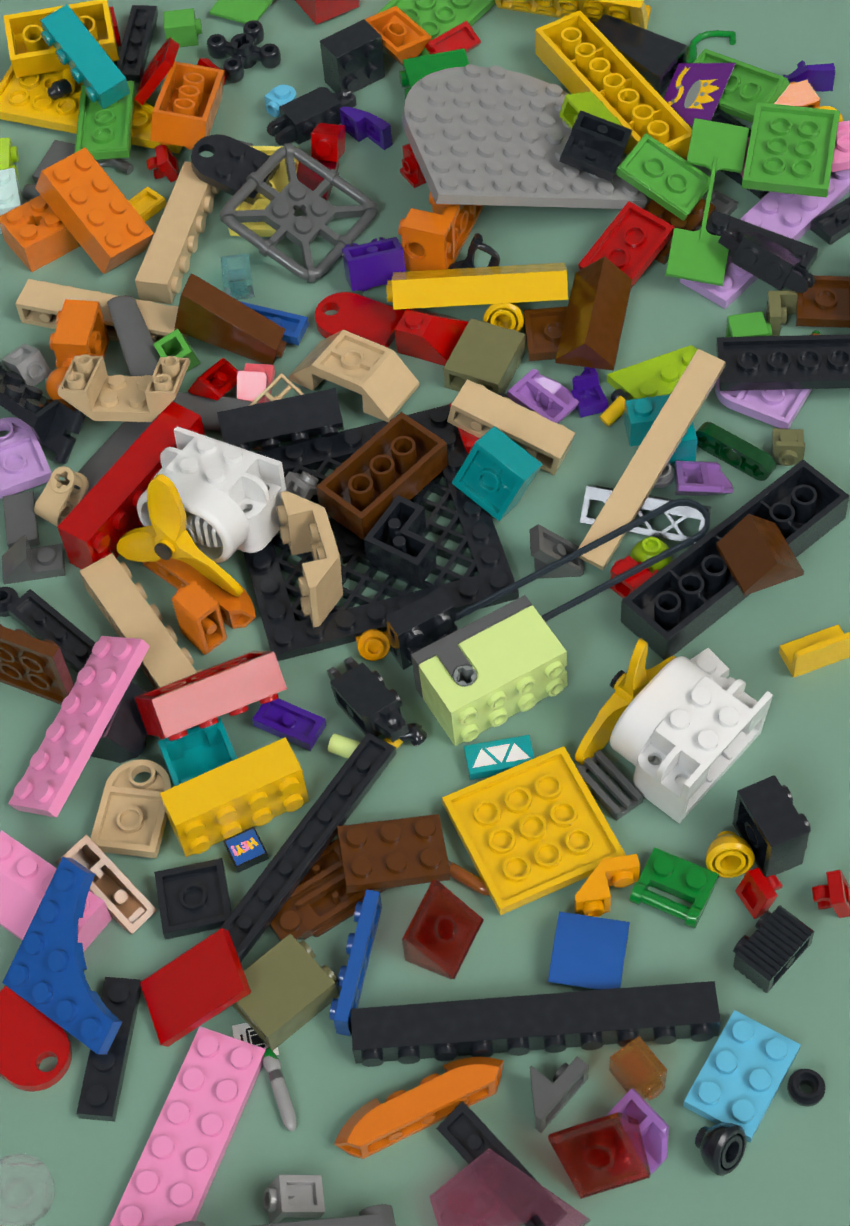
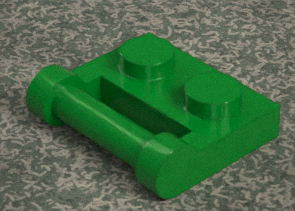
[629,847,719,929]

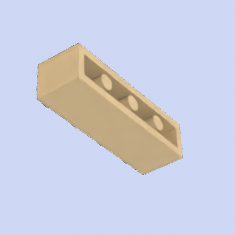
[447,379,575,475]

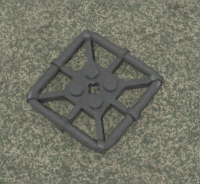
[219,143,378,283]

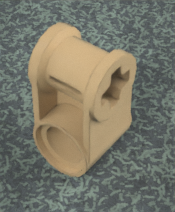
[34,466,89,527]

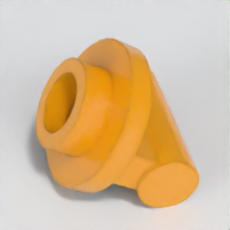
[356,629,390,661]

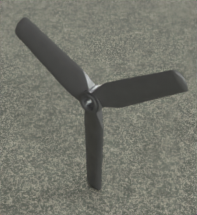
[74,295,260,498]

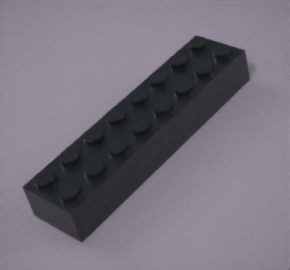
[621,460,850,660]

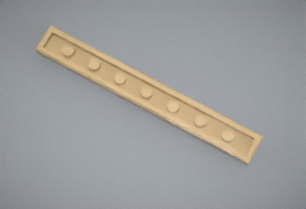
[578,349,726,571]

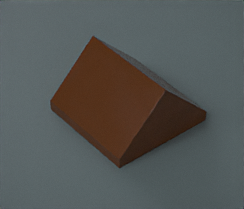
[716,514,804,596]

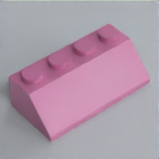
[0,830,112,951]

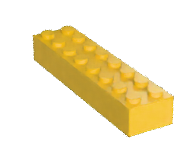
[535,10,692,161]

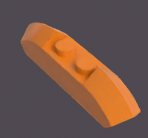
[142,558,256,629]
[334,1057,504,1159]

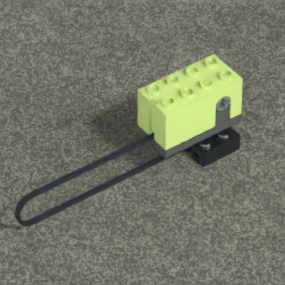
[385,499,710,746]

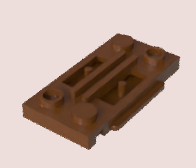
[269,822,388,941]

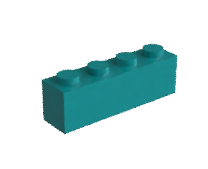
[40,4,130,110]

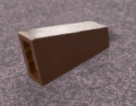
[174,274,287,365]

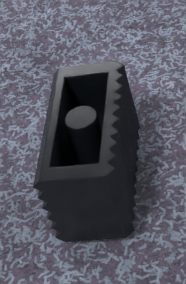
[733,905,814,993]

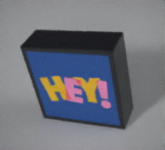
[223,827,269,873]

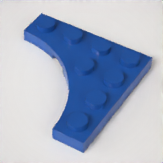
[2,857,122,1054]

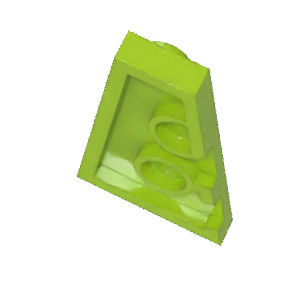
[607,345,698,400]

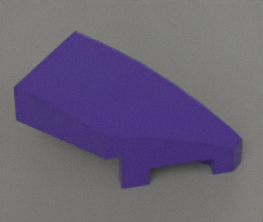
[783,60,836,92]
[571,367,609,418]

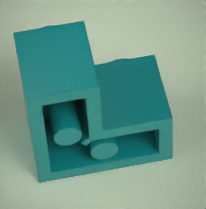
[624,394,697,465]

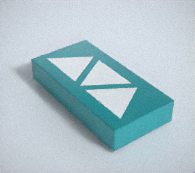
[464,735,534,780]

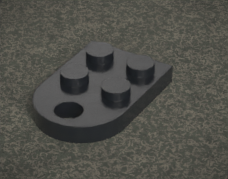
[191,134,280,205]

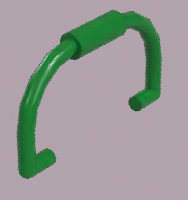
[686,30,736,63]

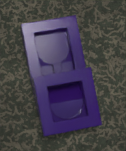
[340,106,392,150]

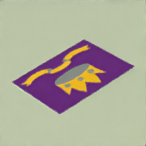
[663,63,736,126]

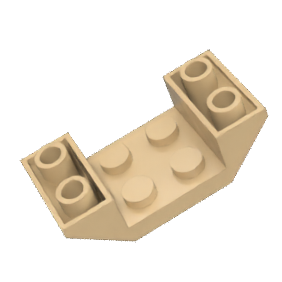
[289,330,419,422]
[58,354,190,422]
[277,491,343,628]

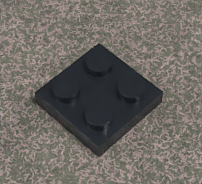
[154,858,232,940]

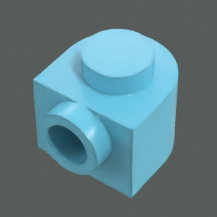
[264,85,297,118]

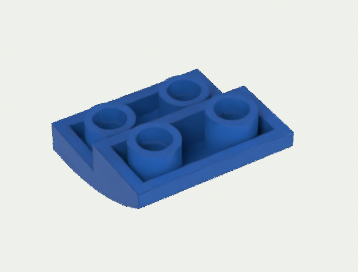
[548,911,630,990]

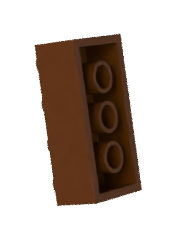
[316,412,449,541]

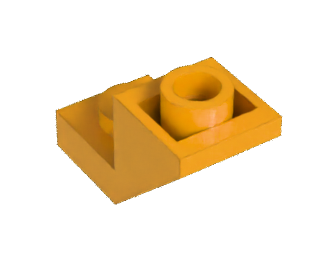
[574,854,640,917]

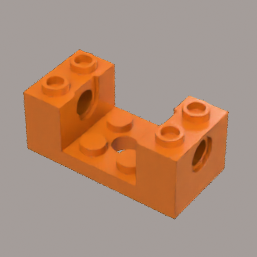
[398,191,483,271]

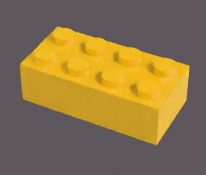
[3,0,119,78]
[160,737,309,857]

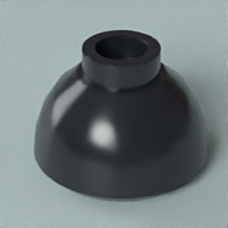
[695,1123,746,1176]

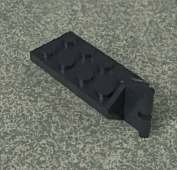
[0,363,86,464]

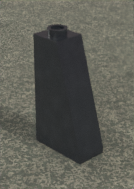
[593,14,687,95]

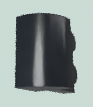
[559,110,632,182]

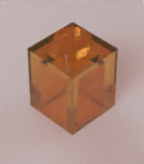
[609,1036,667,1101]

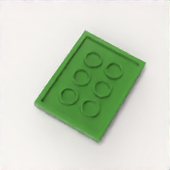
[377,0,496,56]
[742,102,840,198]

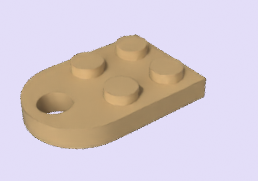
[90,759,172,859]

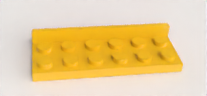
[495,0,651,29]

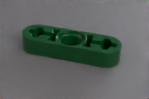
[696,422,776,481]

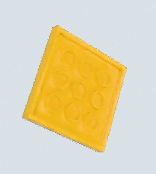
[442,746,626,915]

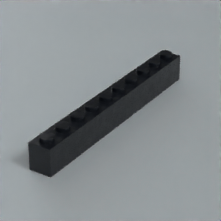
[351,981,721,1067]

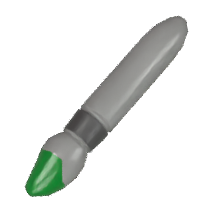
[263,1048,297,1131]

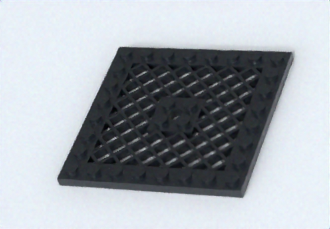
[243,405,519,661]

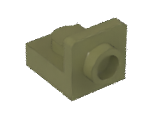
[766,290,798,336]
[772,428,805,466]

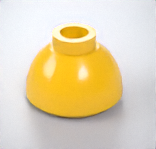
[483,303,524,332]
[706,831,755,878]

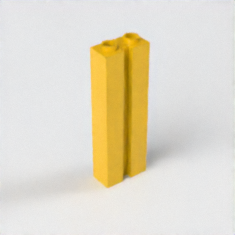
[386,263,568,310]

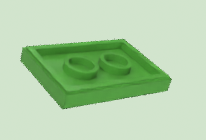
[615,133,715,221]

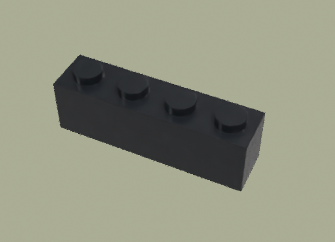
[217,388,344,451]

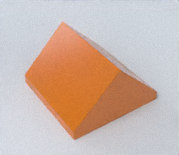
[365,6,432,66]

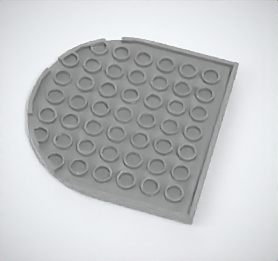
[402,64,647,209]

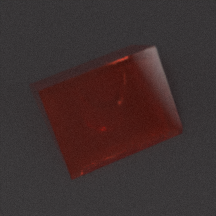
[402,879,484,979]
[548,1112,651,1199]

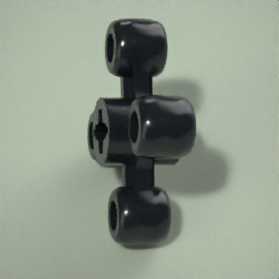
[207,20,281,83]

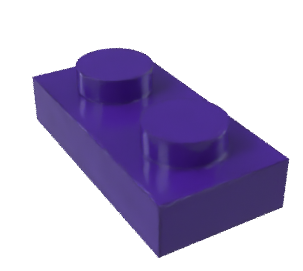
[252,698,327,751]

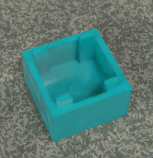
[452,426,543,521]
[158,718,237,786]

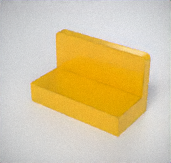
[779,624,850,678]

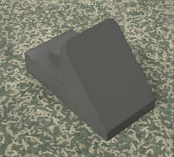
[529,524,584,579]
[2,535,65,584]
[530,1056,589,1133]

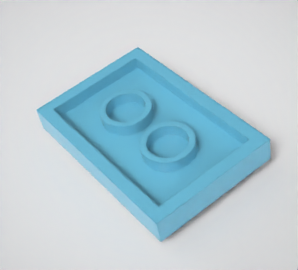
[683,1010,801,1143]

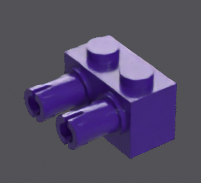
[342,237,406,292]

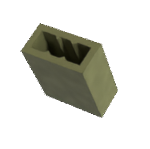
[443,318,525,394]
[232,934,339,1050]

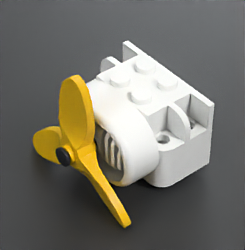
[117,426,286,597]
[575,638,773,824]

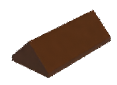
[555,256,632,371]

